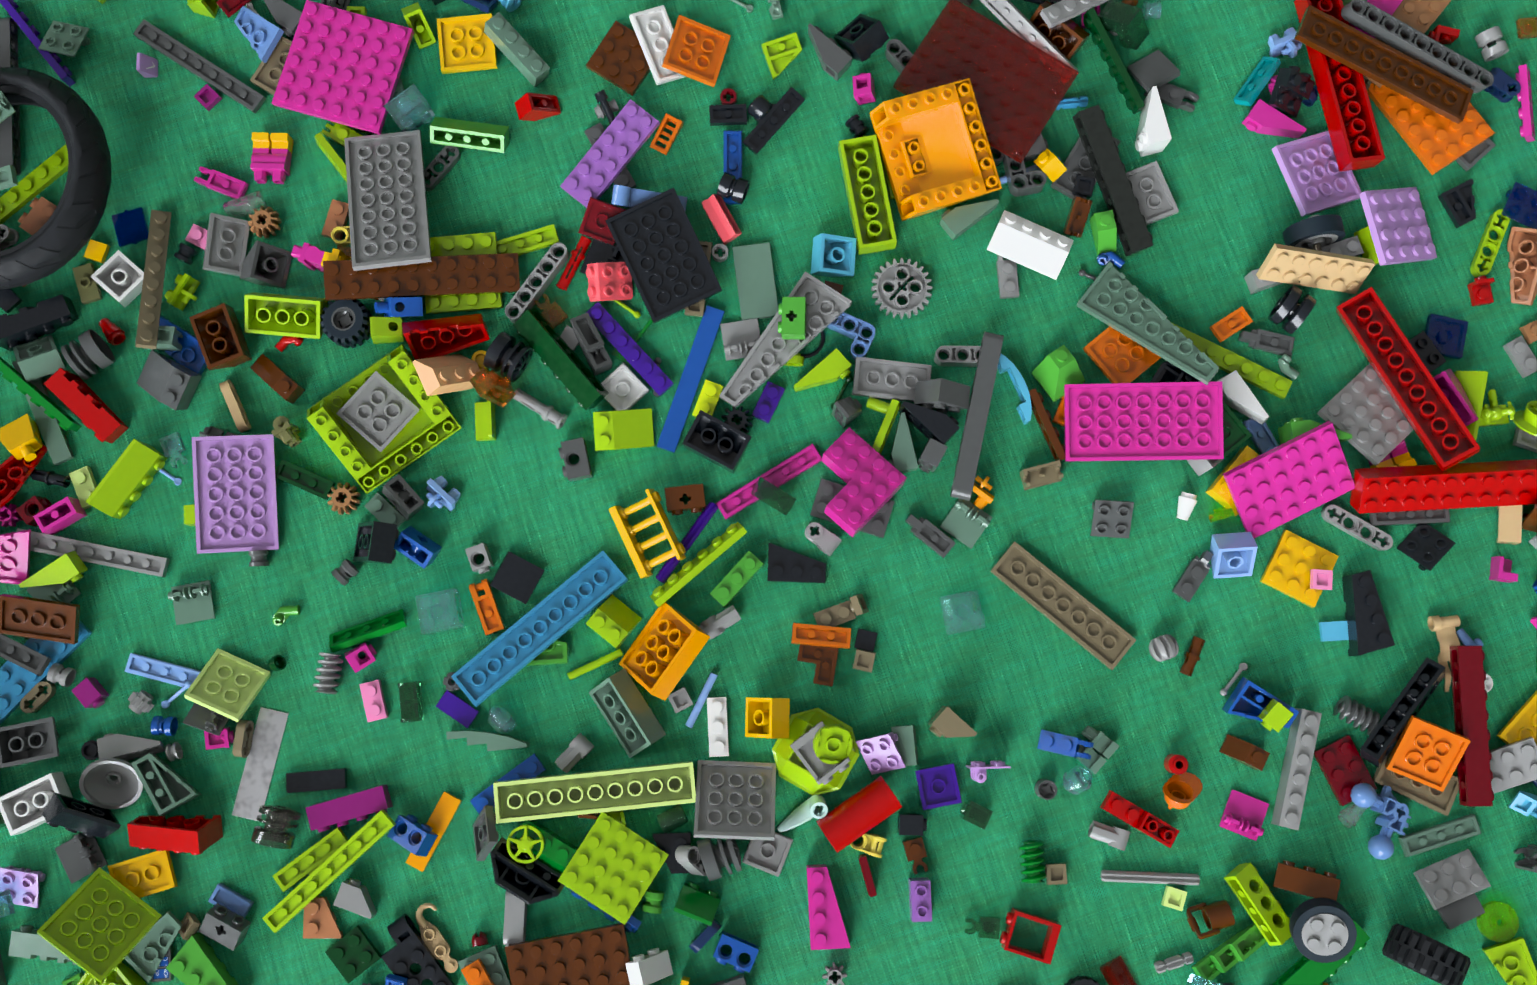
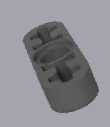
[424,146,461,191]

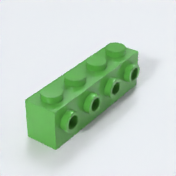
[430,117,509,153]

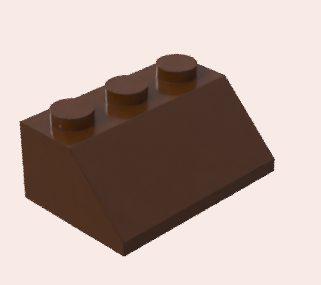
[1029,1,1090,61]
[189,303,252,370]

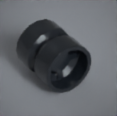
[717,172,750,204]

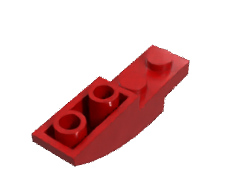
[1100,790,1179,848]

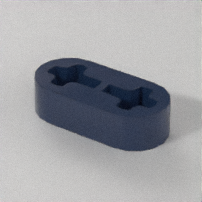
[689,918,722,954]

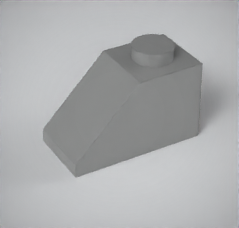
[333,878,377,919]

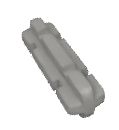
[1154,952,1194,974]

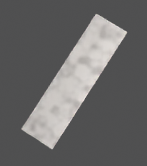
[232,707,289,822]

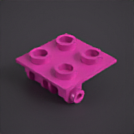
[1219,789,1269,841]

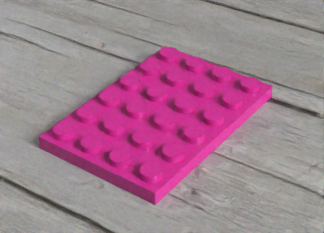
[1223,421,1355,538]

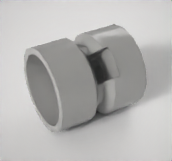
[1475,26,1509,62]

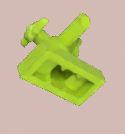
[1479,389,1515,427]

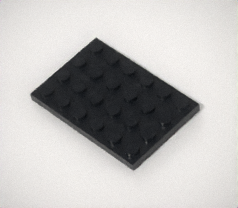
[605,187,722,324]

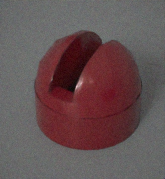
[472,931,488,947]

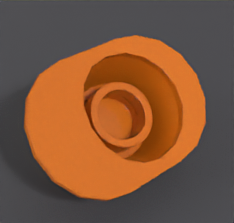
[1162,772,1203,810]

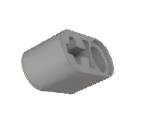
[675,845,707,876]

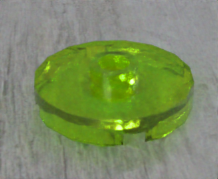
[1476,901,1519,942]

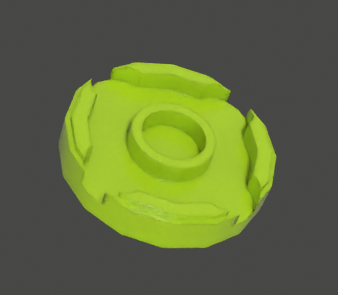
[813,724,853,764]

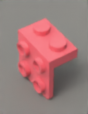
[586,262,633,302]

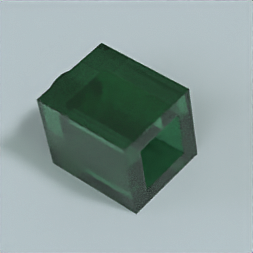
[960,800,993,830]

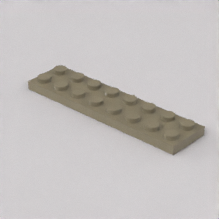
[990,541,1136,670]

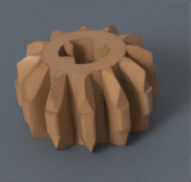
[248,206,282,239]
[327,482,361,515]

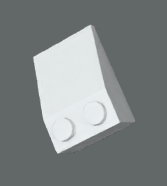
[1135,86,1172,157]

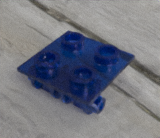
[1502,182,1537,229]

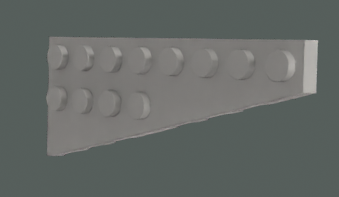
[719,271,852,408]

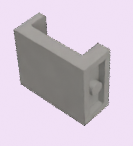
[790,721,851,785]

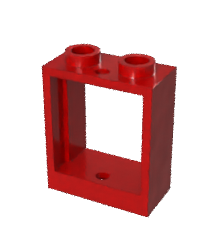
[1000,907,1062,965]

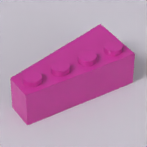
[806,864,851,950]

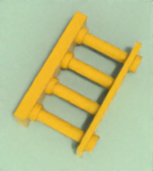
[608,489,686,579]

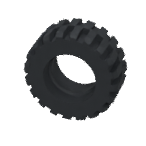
[1382,923,1471,985]

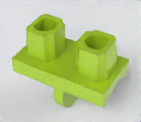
[164,273,200,311]

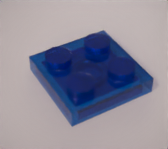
[1425,314,1468,360]

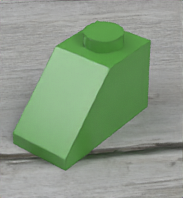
[1089,210,1117,256]

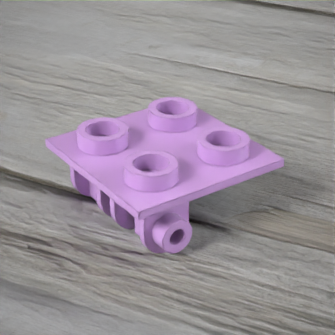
[856,732,906,775]
[966,760,1011,783]
[0,866,45,908]

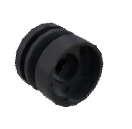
[483,332,533,382]

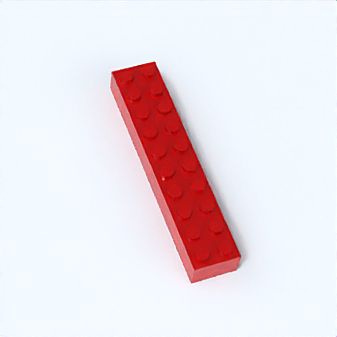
[1294,0,1385,172]
[1336,287,1480,472]
[1350,459,1537,514]

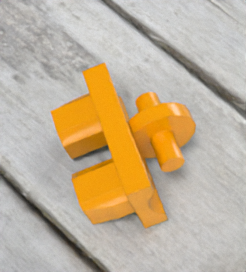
[972,475,994,509]

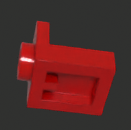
[1428,25,1460,44]
[1467,276,1495,307]

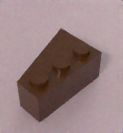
[1273,860,1341,901]

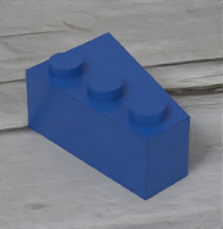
[1222,677,1299,728]

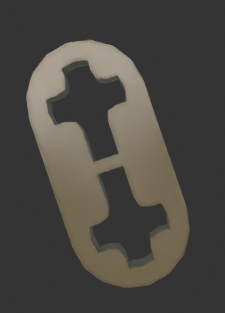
[20,681,56,713]
[232,719,254,758]

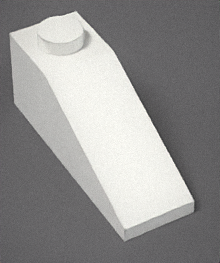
[1218,370,1269,424]

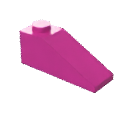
[1242,99,1307,139]

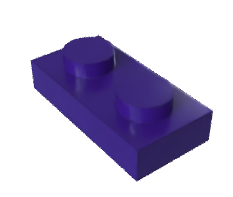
[752,381,785,424]

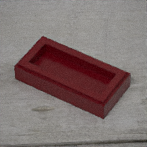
[858,854,877,897]

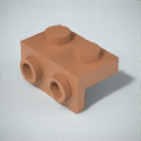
[18,196,57,235]

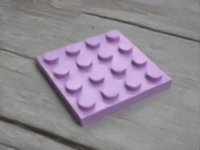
[1272,131,1362,217]
[1359,187,1437,266]

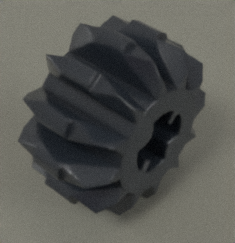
[721,405,753,434]

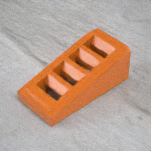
[649,113,684,155]

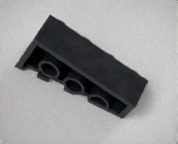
[0,294,79,351]
[1342,570,1395,656]

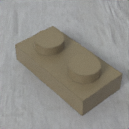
[813,600,856,627]

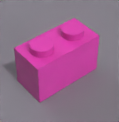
[33,496,87,535]

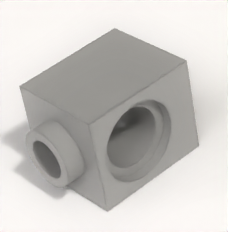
[465,543,494,574]

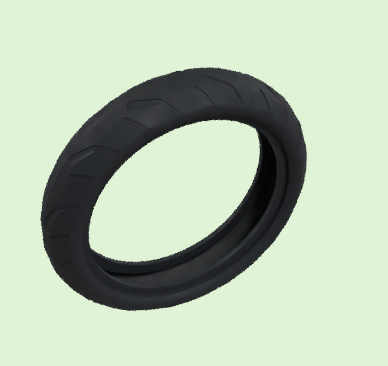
[0,67,111,289]

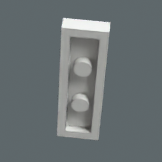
[707,697,729,757]

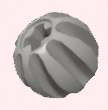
[1149,634,1179,662]

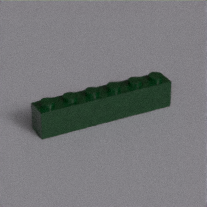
[513,309,609,410]

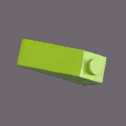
[794,348,852,392]
[18,551,88,588]

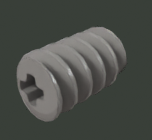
[313,652,344,694]

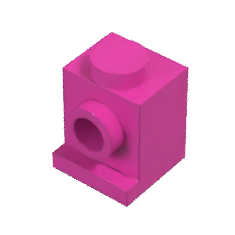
[852,73,876,105]
[344,642,377,673]

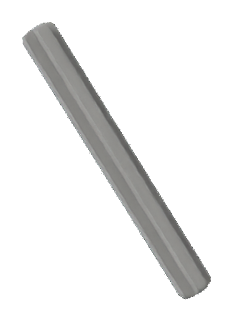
[1100,870,1200,885]

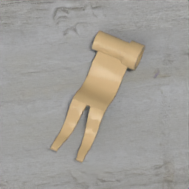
[1427,615,1461,692]

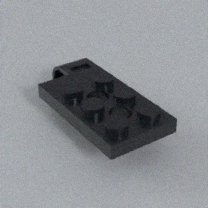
[381,914,455,985]

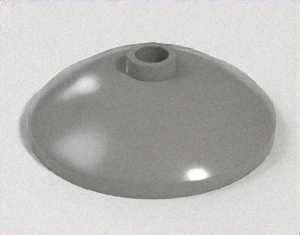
[79,758,143,809]

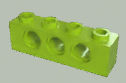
[1224,862,1291,946]

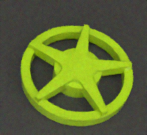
[506,825,545,864]

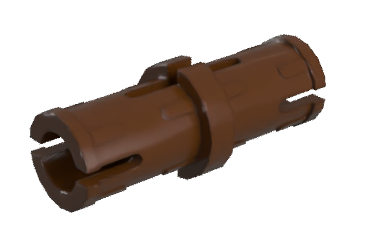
[1179,636,1206,677]

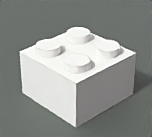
[90,250,144,308]

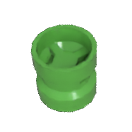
[642,889,665,914]

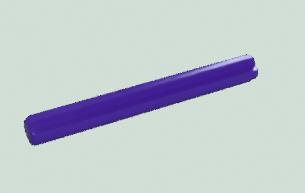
[656,502,718,583]

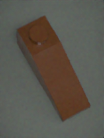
[250,354,305,404]

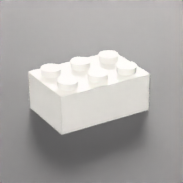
[0,772,73,836]

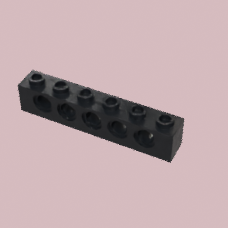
[1360,657,1445,768]

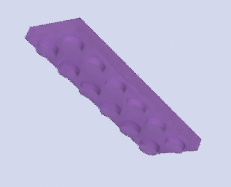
[560,99,660,208]

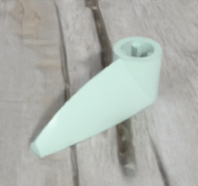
[777,795,828,833]

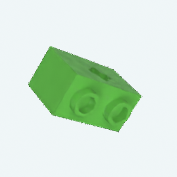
[778,297,807,340]

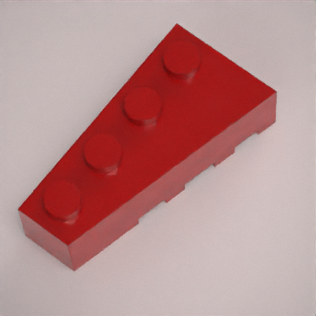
[43,368,129,444]
[127,815,223,855]

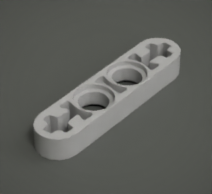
[1321,504,1393,551]

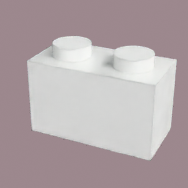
[625,948,673,985]

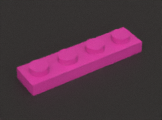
[1516,64,1536,142]

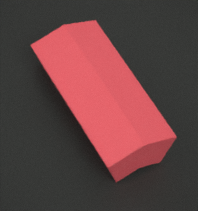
[701,194,742,245]

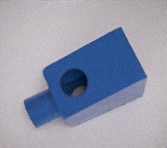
[374,297,423,317]

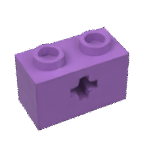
[908,877,932,922]

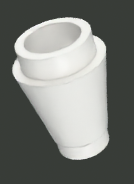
[1176,492,1197,521]

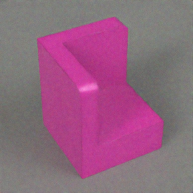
[1489,556,1518,583]

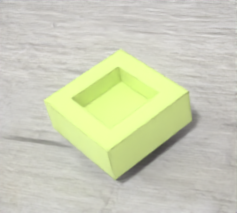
[1161,885,1188,911]

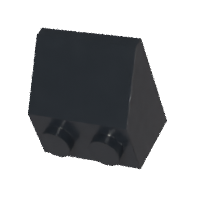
[834,14,889,62]

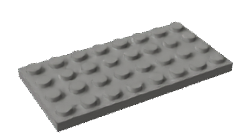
[344,130,432,271]

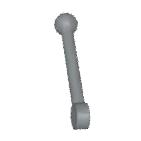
[1220,663,1248,696]

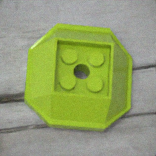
[772,707,860,796]

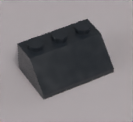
[682,410,751,474]
[42,793,121,839]

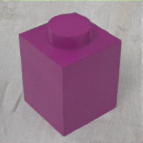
[71,677,109,709]

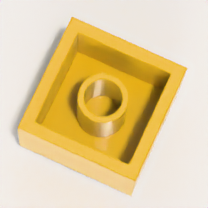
[745,697,790,739]

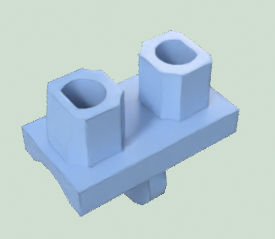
[1268,27,1302,58]
[426,476,461,511]

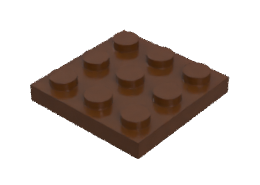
[586,21,650,96]

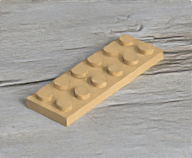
[1256,244,1375,294]

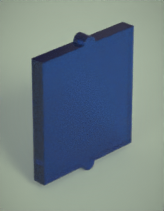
[111,207,149,247]

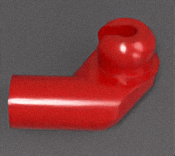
[274,336,303,352]

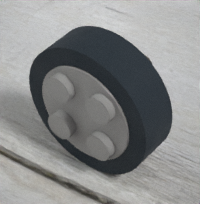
[1283,214,1346,251]
[1289,898,1357,963]

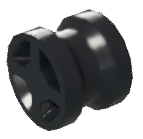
[173,243,198,265]

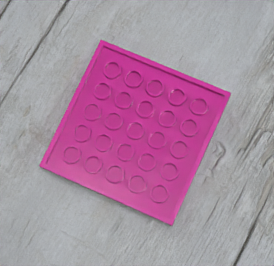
[272,0,414,135]

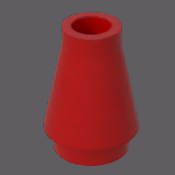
[99,318,126,345]

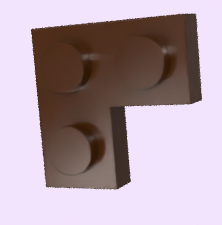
[797,644,839,687]

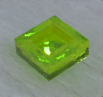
[1208,506,1234,523]

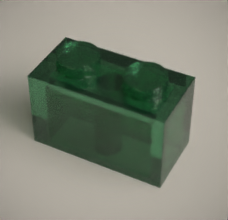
[751,477,797,516]

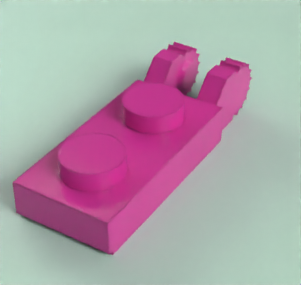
[194,166,249,201]

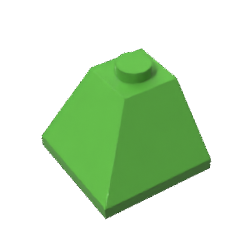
[1032,345,1085,402]

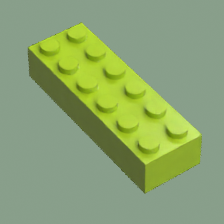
[838,135,897,255]

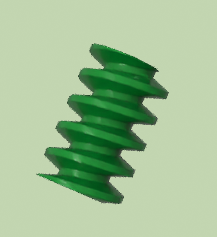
[1019,840,1047,883]

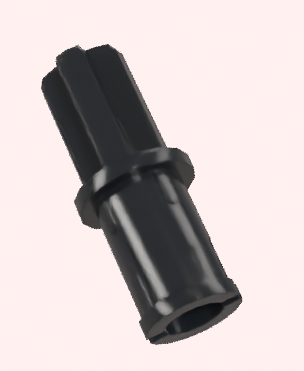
[30,469,71,488]

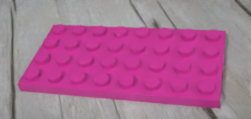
[1064,381,1224,462]

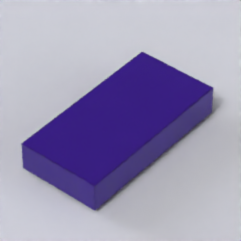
[436,690,480,728]

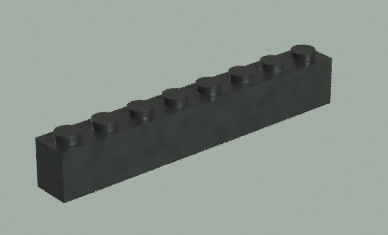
[1072,105,1153,257]

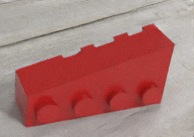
[402,313,490,360]

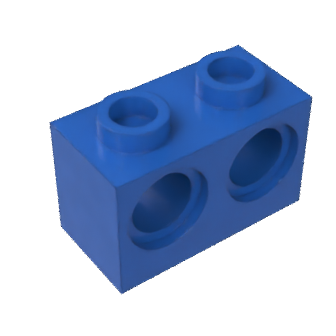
[387,814,438,857]
[713,931,759,973]

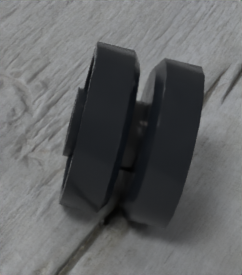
[1268,285,1317,334]

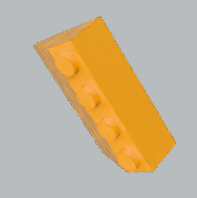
[619,602,710,701]

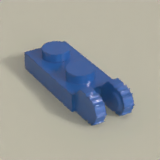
[1037,729,1094,760]

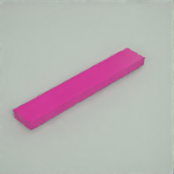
[716,443,822,520]

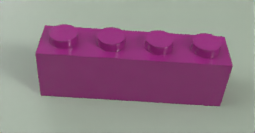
[305,784,393,833]

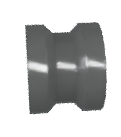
[248,550,269,567]

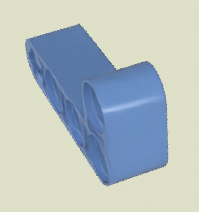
[611,185,688,212]
[826,312,876,360]

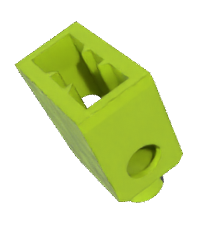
[370,317,404,344]

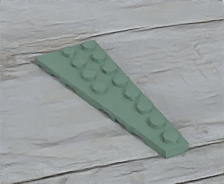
[1077,262,1219,385]

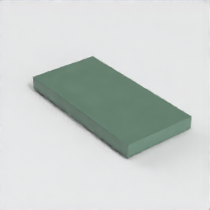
[732,242,778,321]

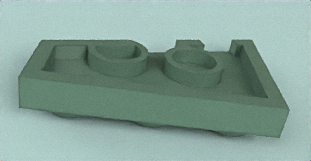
[125,910,183,983]

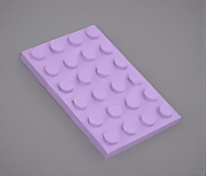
[191,434,279,554]

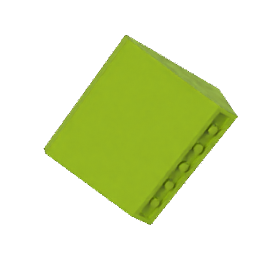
[306,344,462,494]

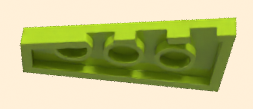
[1482,937,1537,985]

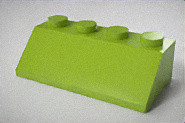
[244,292,328,339]
[1453,371,1488,440]
[85,439,167,519]

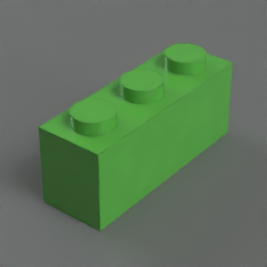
[710,551,764,608]

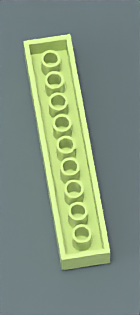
[493,761,696,824]

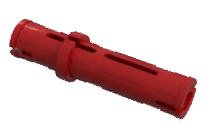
[556,236,592,291]

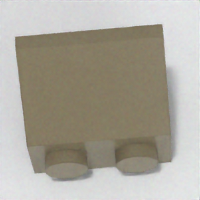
[928,706,977,738]

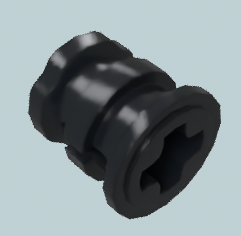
[845,114,869,138]

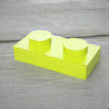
[692,380,724,417]

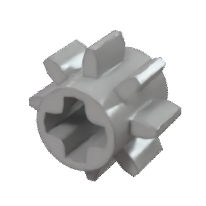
[128,690,154,715]
[822,962,847,985]

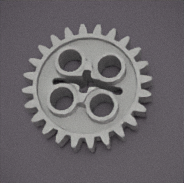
[871,258,933,319]

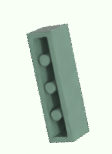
[484,12,550,87]

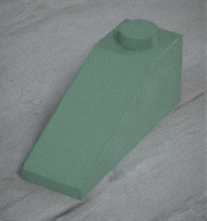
[939,199,999,241]
[888,412,919,474]

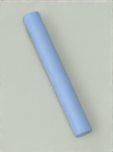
[685,672,718,728]

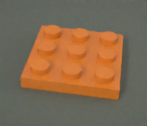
[662,15,731,87]
[1083,326,1161,383]
[1385,715,1471,792]

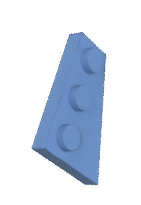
[234,6,284,63]

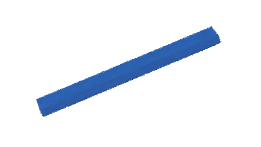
[657,306,725,453]

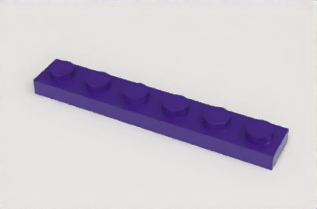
[0,0,76,87]
[586,302,674,397]

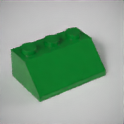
[512,820,578,874]

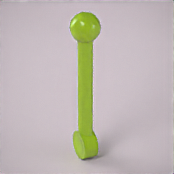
[613,300,641,318]

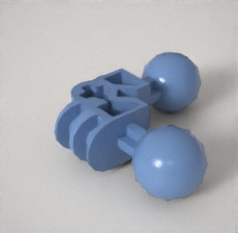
[1350,783,1412,860]

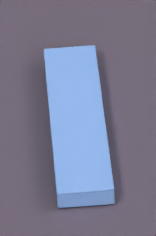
[125,653,201,687]

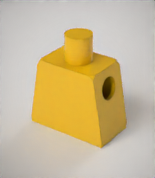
[0,414,43,461]

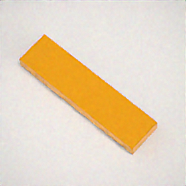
[405,791,462,872]

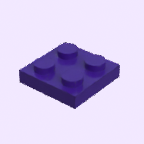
[915,763,962,810]

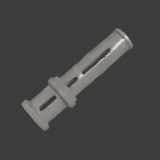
[512,388,568,430]

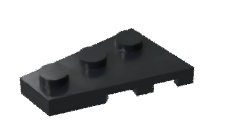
[767,543,826,583]

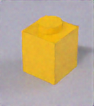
[1033,148,1067,183]

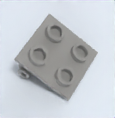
[720,318,760,361]

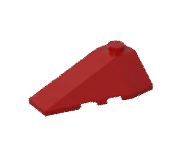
[0,445,48,508]

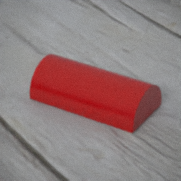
[816,776,902,853]

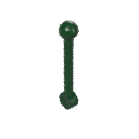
[830,375,853,410]

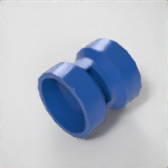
[150,716,178,736]

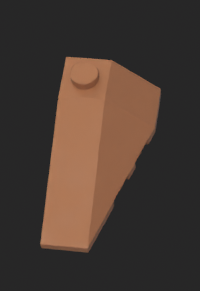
[1507,227,1537,306]

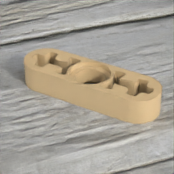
[219,379,251,433]

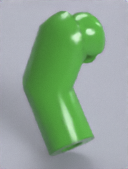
[272,605,300,626]

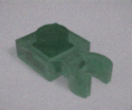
[964,916,1000,939]

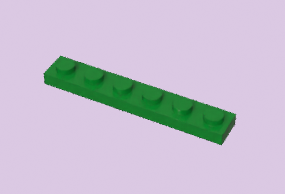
[0,356,82,432]

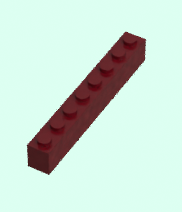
[1450,646,1494,806]

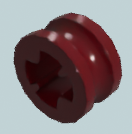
[720,88,737,105]

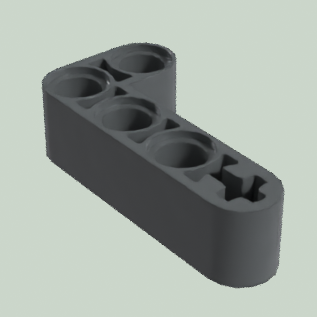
[997,122,1047,197]

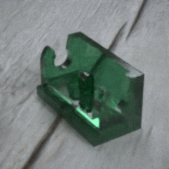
[398,681,424,723]

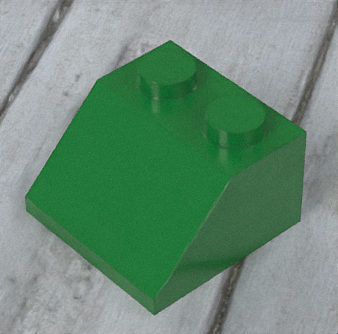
[673,881,721,926]

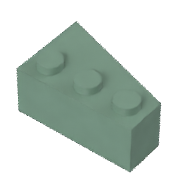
[131,753,202,815]

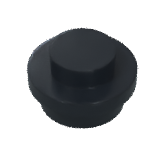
[81,740,99,760]

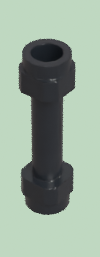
[594,90,615,124]

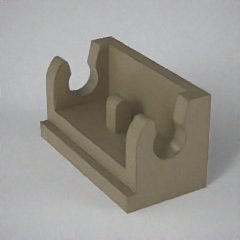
[1019,460,1064,491]

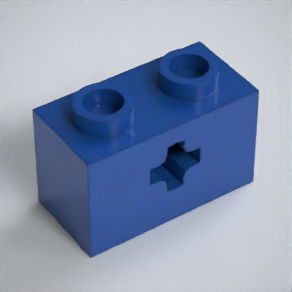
[394,526,442,569]

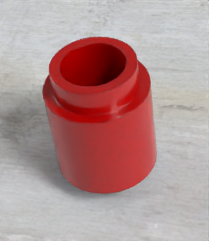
[1164,754,1188,775]

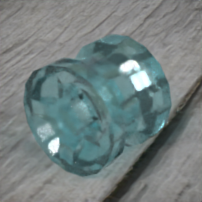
[1142,0,1162,20]

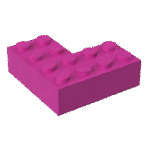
[822,427,907,538]

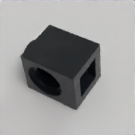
[898,813,927,836]

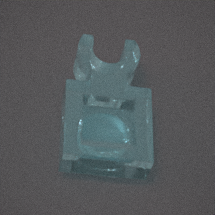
[159,432,188,468]

